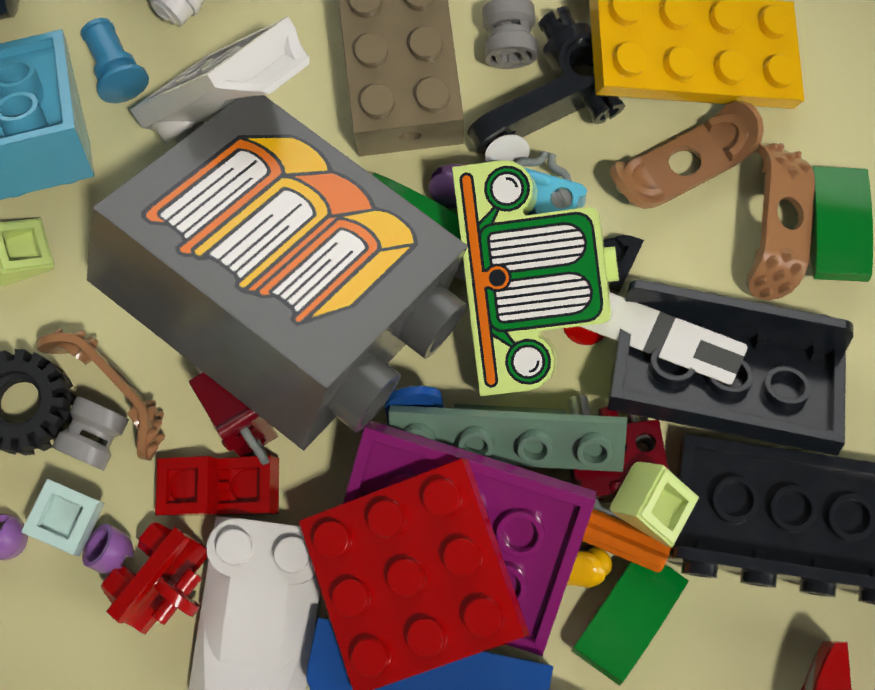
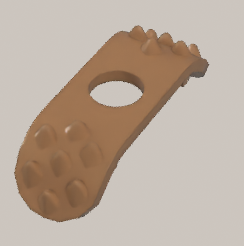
[609,101,764,209]
[746,143,815,300]
[36,328,165,461]

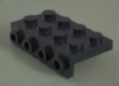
[607,280,854,456]
[667,434,875,605]

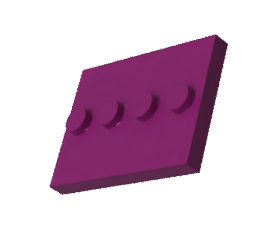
[343,421,596,656]

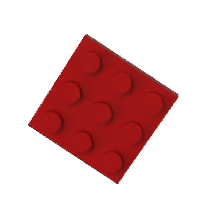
[299,458,530,690]

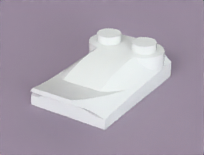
[130,16,310,143]
[189,517,322,690]

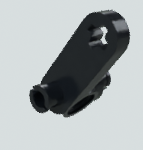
[467,6,625,154]

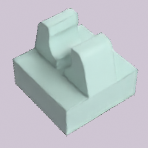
[21,479,105,557]

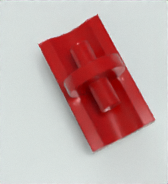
[101,522,208,635]

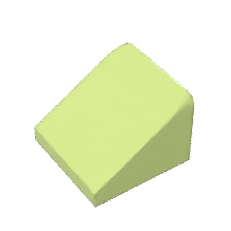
[0,218,55,286]
[610,462,699,548]

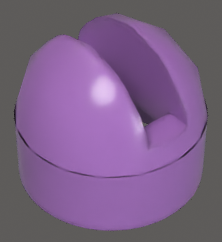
[429,164,467,208]
[0,514,28,560]
[82,524,134,574]

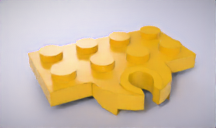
[589,0,805,109]

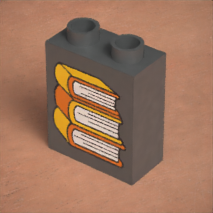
[87,95,468,451]

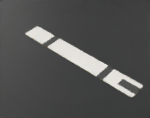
[454,258,748,385]

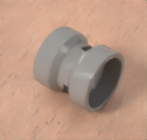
[482,0,538,69]
[52,396,129,471]

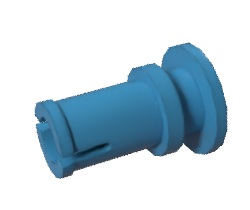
[81,18,149,103]

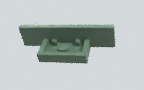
[389,404,627,472]

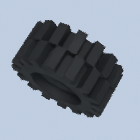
[0,349,76,456]

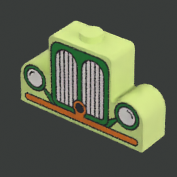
[452,160,619,396]

